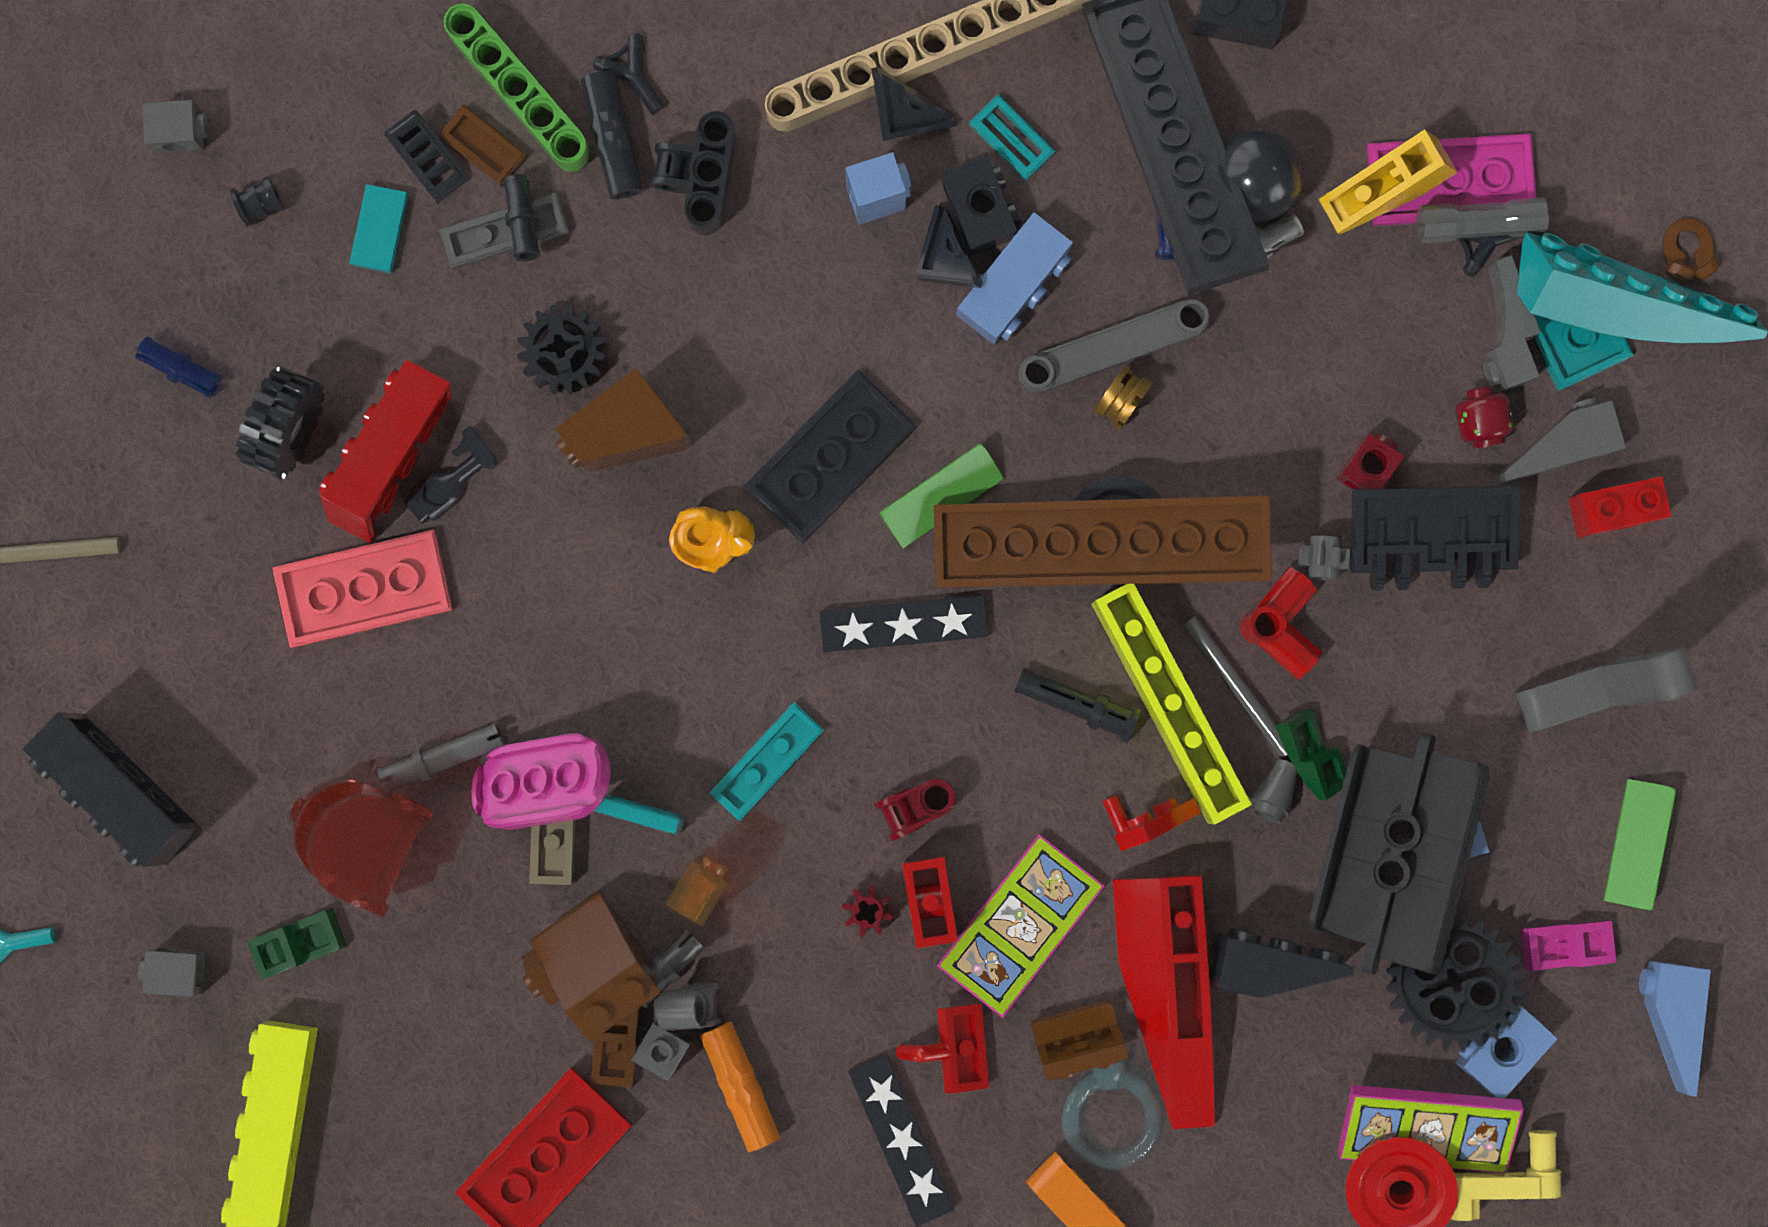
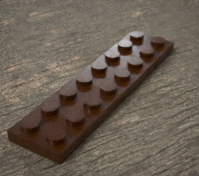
[934,496,1272,588]

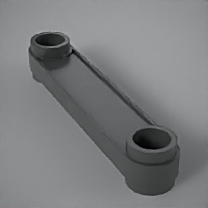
[1018,299,1210,394]

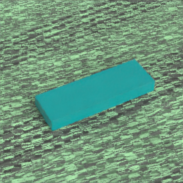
[710,702,824,821]

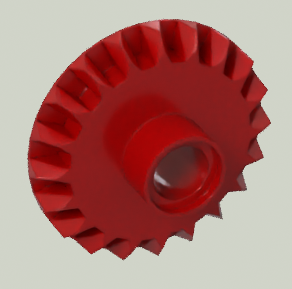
[1346,1135,1458,1227]

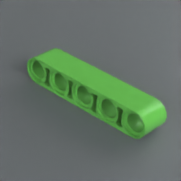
[444,3,590,172]

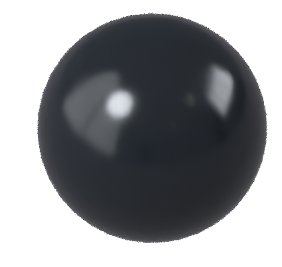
[1218,128,1304,223]

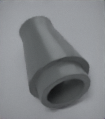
[1250,759,1298,824]

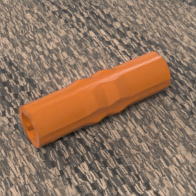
[699,1021,780,1152]

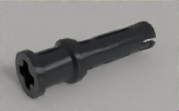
[1014,668,1141,744]

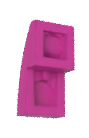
[1520,921,1617,971]

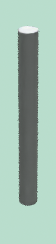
[1183,616,1288,758]

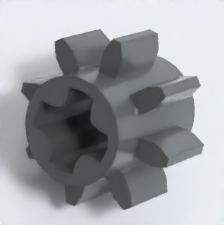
[1298,536,1351,581]

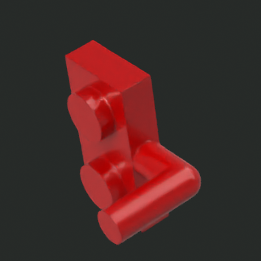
[1102,795,1201,851]
[896,1003,989,1094]

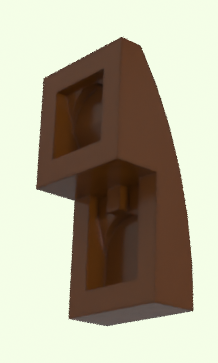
[590,1007,640,1088]

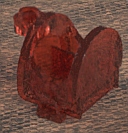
[289,779,433,917]

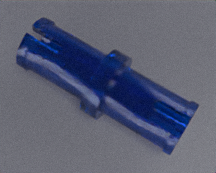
[135,336,222,399]

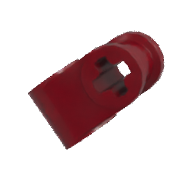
[874,778,956,842]

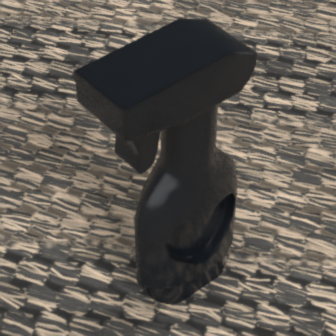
[403,426,497,525]

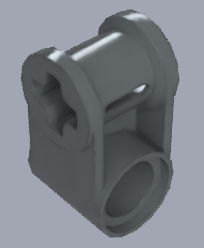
[656,981,723,1030]

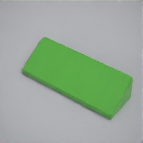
[879,443,1004,549]
[1603,779,1676,911]

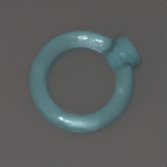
[1062,1060,1162,1170]

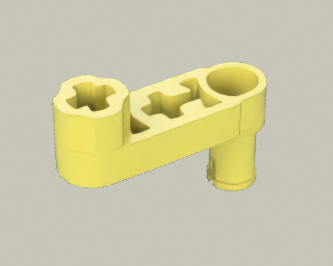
[1451,1130,1561,1221]

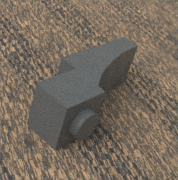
[1483,255,1540,393]

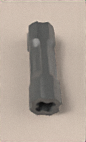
[1416,197,1549,243]

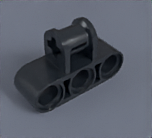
[649,111,736,235]

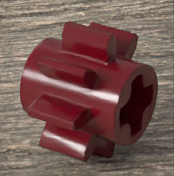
[842,885,893,938]

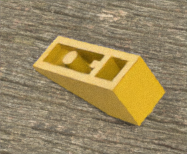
[1319,129,1458,235]

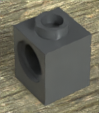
[142,100,210,153]
[138,948,206,997]
[632,1019,693,1081]

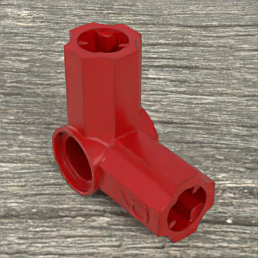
[1240,567,1323,680]

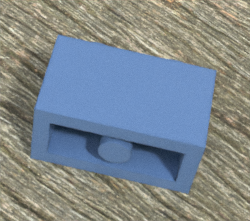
[845,152,911,225]

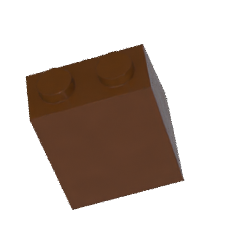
[555,368,692,472]
[530,891,660,1042]

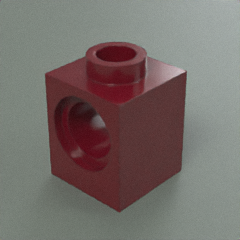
[1335,433,1404,489]

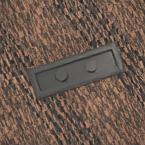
[439,193,569,269]

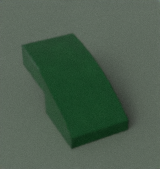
[1275,709,1347,801]
[247,908,347,981]

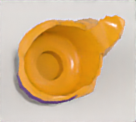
[668,507,755,574]

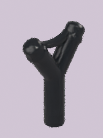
[593,33,665,116]
[1458,235,1522,277]

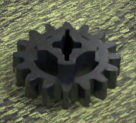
[517,304,607,395]

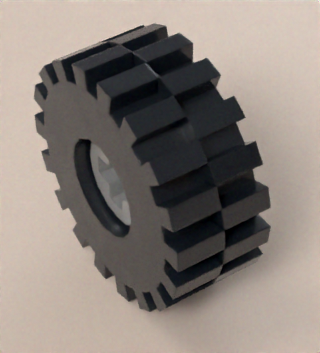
[236,366,325,479]

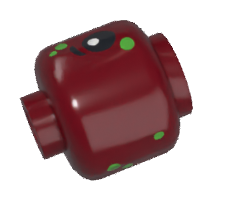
[1455,386,1514,449]

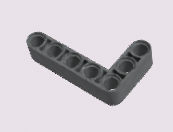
[1515,647,1699,733]

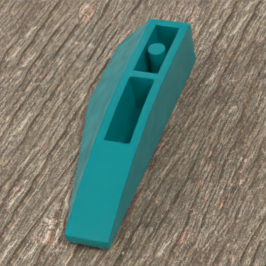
[1517,232,1768,343]

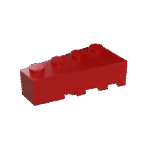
[319,359,452,544]

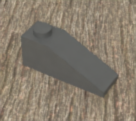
[1495,397,1626,485]

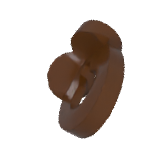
[1662,218,1720,281]

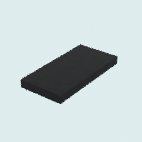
[743,370,917,544]

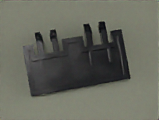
[1351,485,1520,591]

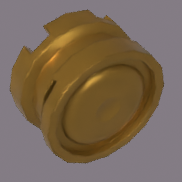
[1093,364,1153,431]

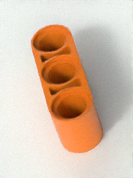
[1025,1151,1126,1227]

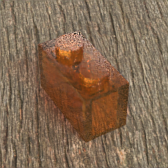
[665,855,733,926]

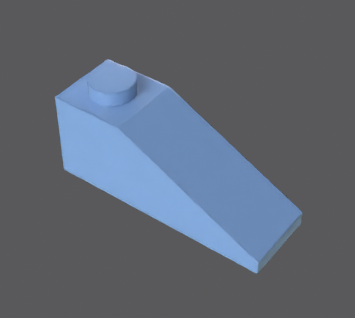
[1639,961,1711,1097]

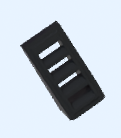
[384,109,470,204]

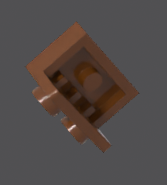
[1031,1000,1129,1080]

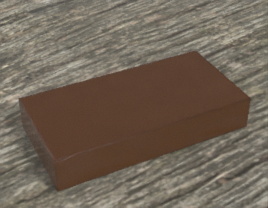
[438,104,528,187]

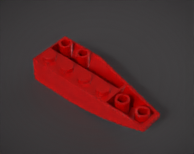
[1112,874,1215,1129]

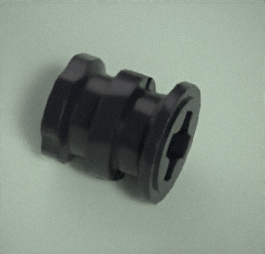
[230,176,284,227]

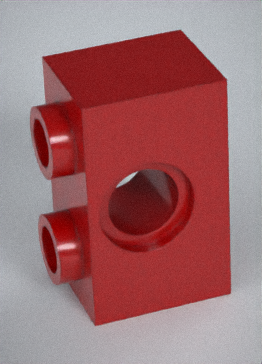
[1568,476,1672,539]
[902,856,958,949]

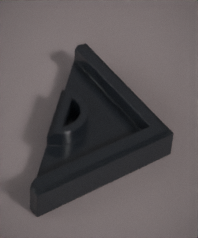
[871,67,957,141]
[914,205,983,288]

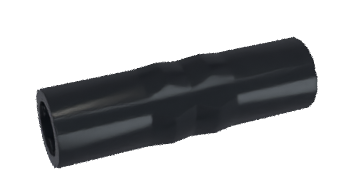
[581,71,644,200]

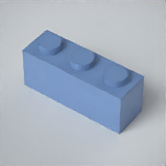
[956,213,1073,345]

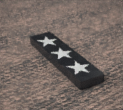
[819,596,988,653]
[848,1054,954,1227]

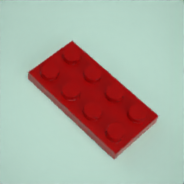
[455,1066,633,1227]

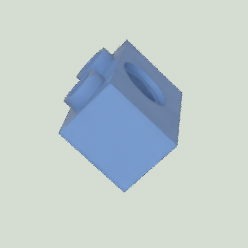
[1455,1002,1557,1098]

